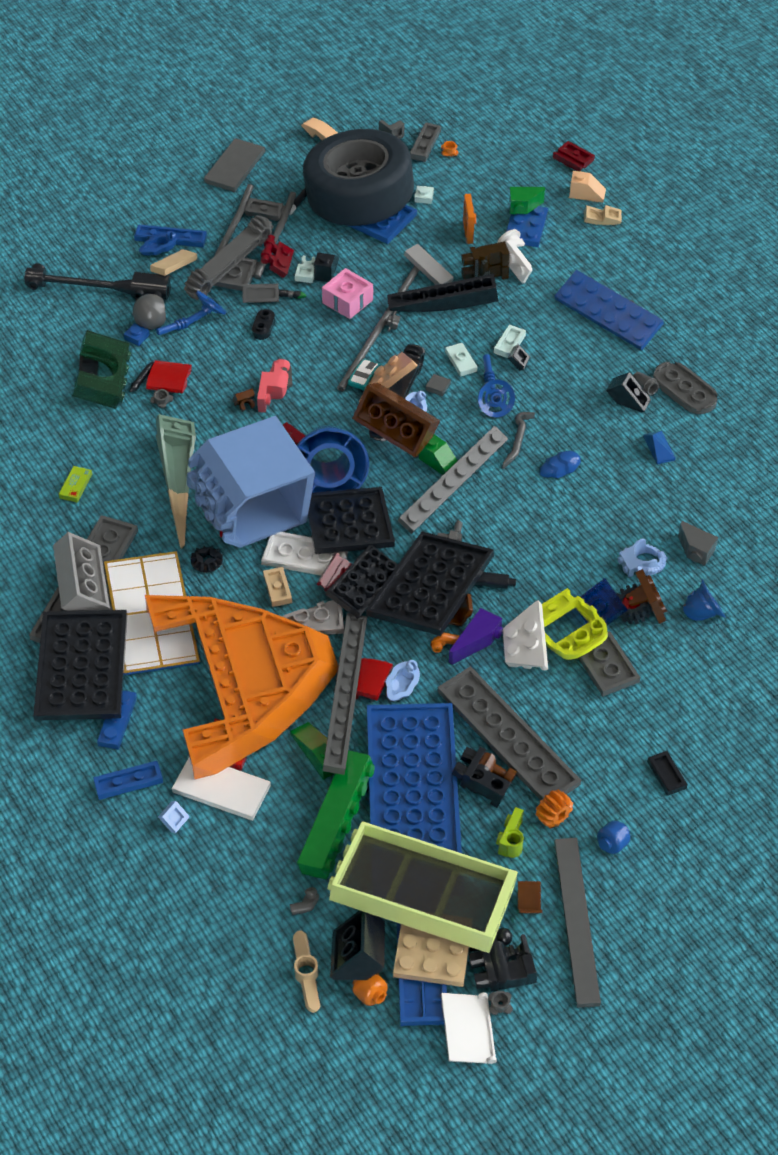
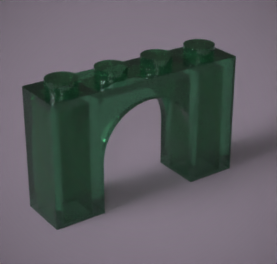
[72,330,131,409]

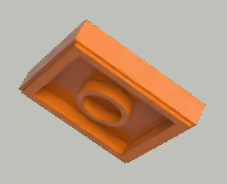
[463,194,476,244]

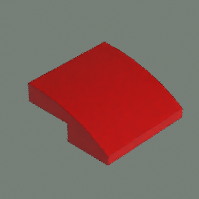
[146,360,192,393]
[356,658,393,701]

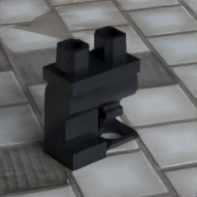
[469,934,537,992]

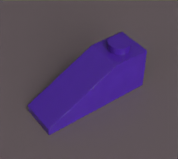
[449,608,503,665]

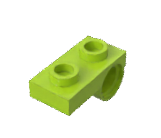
[496,807,524,858]

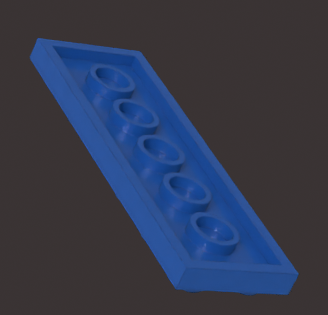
[555,270,664,351]

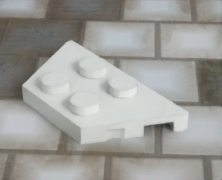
[503,600,548,671]

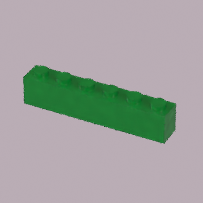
[297,750,375,880]

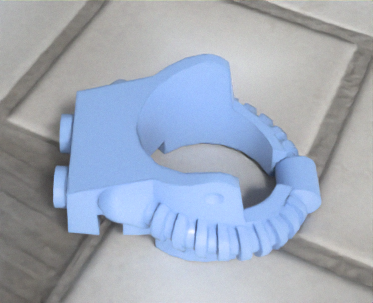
[618,539,667,577]

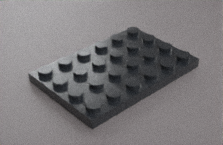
[366,531,494,636]
[33,610,128,721]

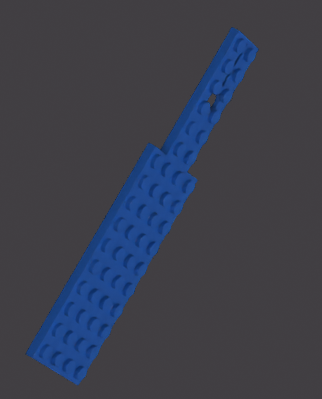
[367,703,464,1026]

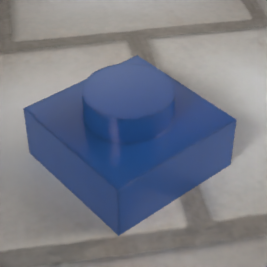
[123,323,150,346]

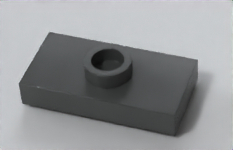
[242,284,279,303]

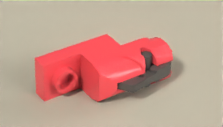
[257,359,293,412]

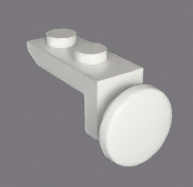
[497,229,532,284]

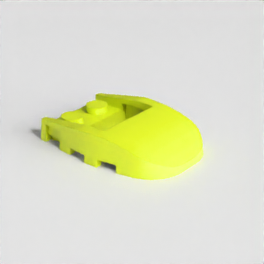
[542,588,608,660]

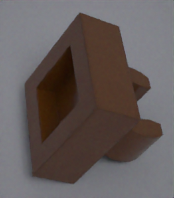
[232,388,255,412]

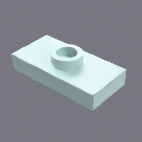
[445,343,478,377]

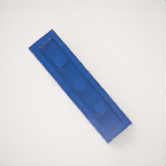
[134,224,207,248]

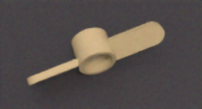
[293,931,320,1013]

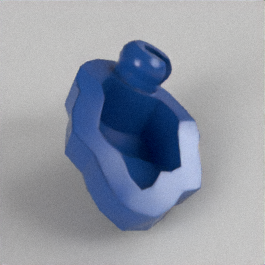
[139,231,177,256]
[540,451,581,478]

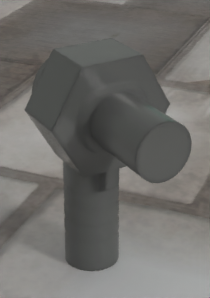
[438,520,463,541]

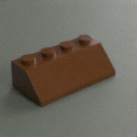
[352,382,440,457]

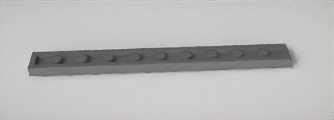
[322,613,367,775]

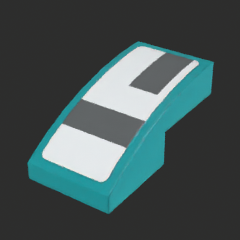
[348,359,381,390]

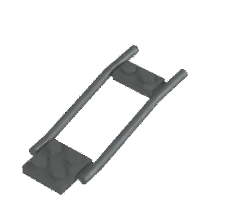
[214,184,296,291]

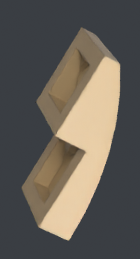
[584,205,622,225]

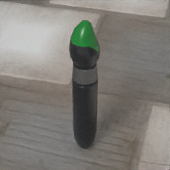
[279,289,306,299]

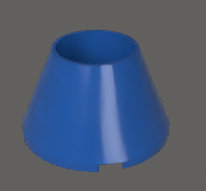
[297,426,369,493]

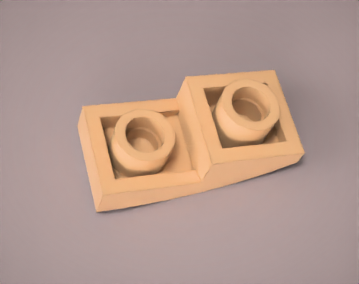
[302,118,337,140]

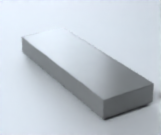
[404,244,454,285]

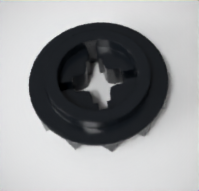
[190,545,223,573]

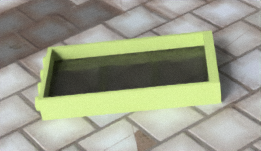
[327,821,518,953]

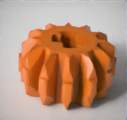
[535,789,573,828]

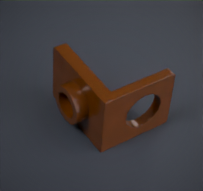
[449,594,473,626]
[518,881,543,913]

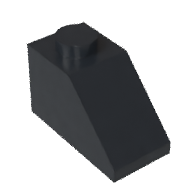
[314,252,339,282]
[606,372,651,412]

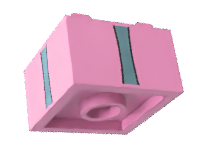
[322,268,373,319]

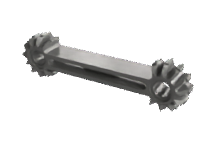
[184,215,273,300]

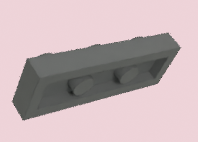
[410,122,441,162]

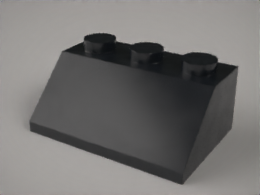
[330,910,385,980]

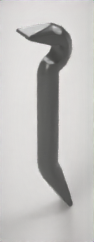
[502,412,535,469]

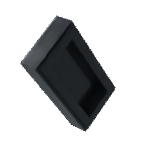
[647,751,688,796]

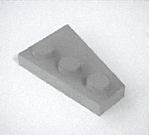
[282,600,344,635]

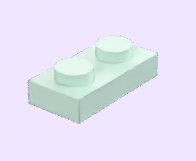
[494,325,526,358]

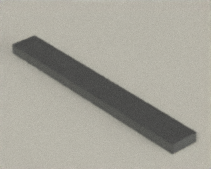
[554,838,601,1008]

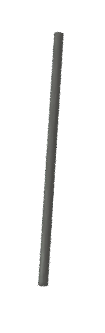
[337,265,419,392]

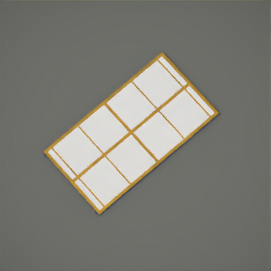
[104,551,200,675]

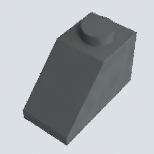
[678,521,718,566]

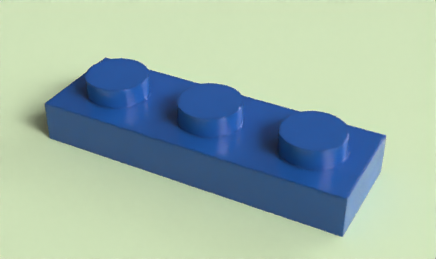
[97,690,137,750]
[93,761,163,800]

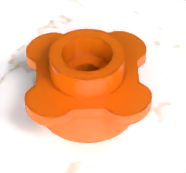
[441,141,458,156]

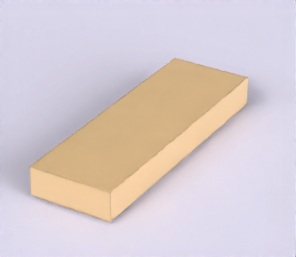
[150,249,197,276]

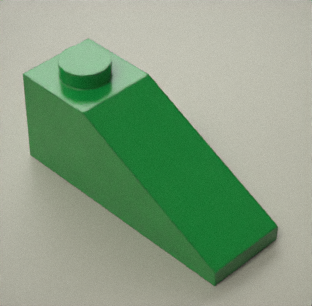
[290,722,335,780]

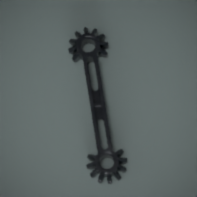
[369,344,425,441]

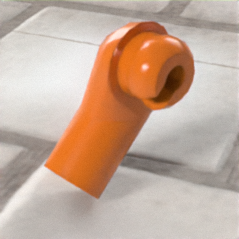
[430,632,460,653]

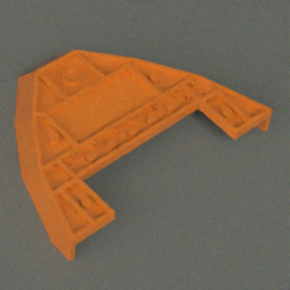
[145,595,338,779]

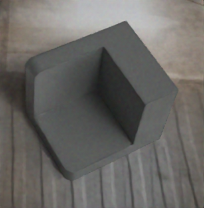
[379,120,405,139]

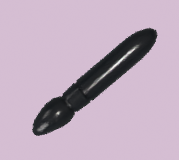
[129,362,154,392]

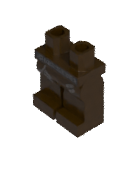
[461,241,510,280]

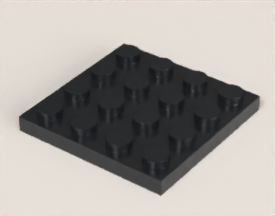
[308,487,395,554]

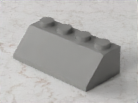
[53,532,110,611]

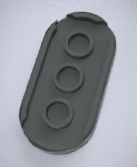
[653,362,717,414]

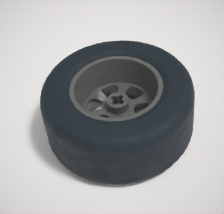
[303,129,414,226]

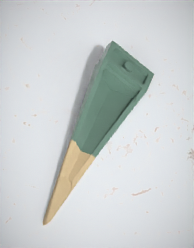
[156,414,196,549]

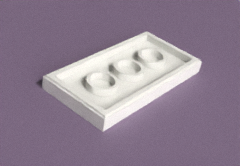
[261,532,348,576]
[172,757,271,821]

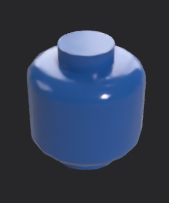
[597,820,630,854]

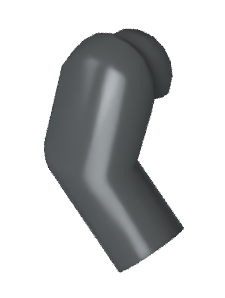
[290,887,319,915]

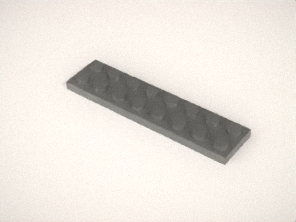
[29,515,138,643]
[437,666,581,800]

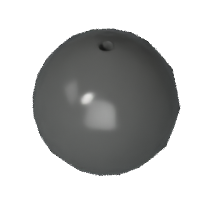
[132,294,166,330]

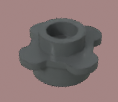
[386,311,400,332]
[150,389,173,408]
[488,991,513,1015]

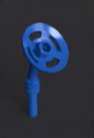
[156,291,227,335]
[478,354,515,417]

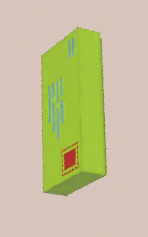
[59,466,92,503]

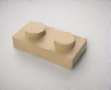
[263,567,292,607]

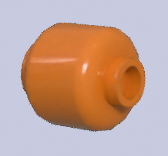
[353,974,388,1006]

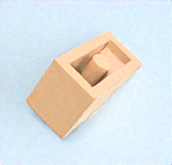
[569,171,606,203]

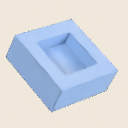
[158,801,190,833]

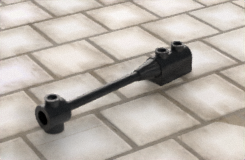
[24,263,171,300]

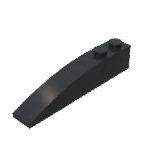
[387,274,499,312]

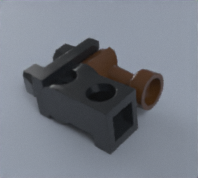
[452,746,517,808]

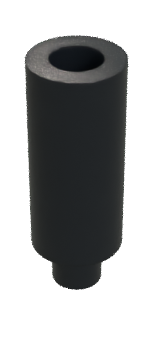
[475,572,516,589]

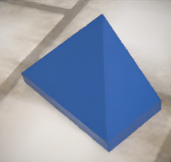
[643,431,675,464]

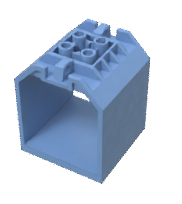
[187,416,315,548]

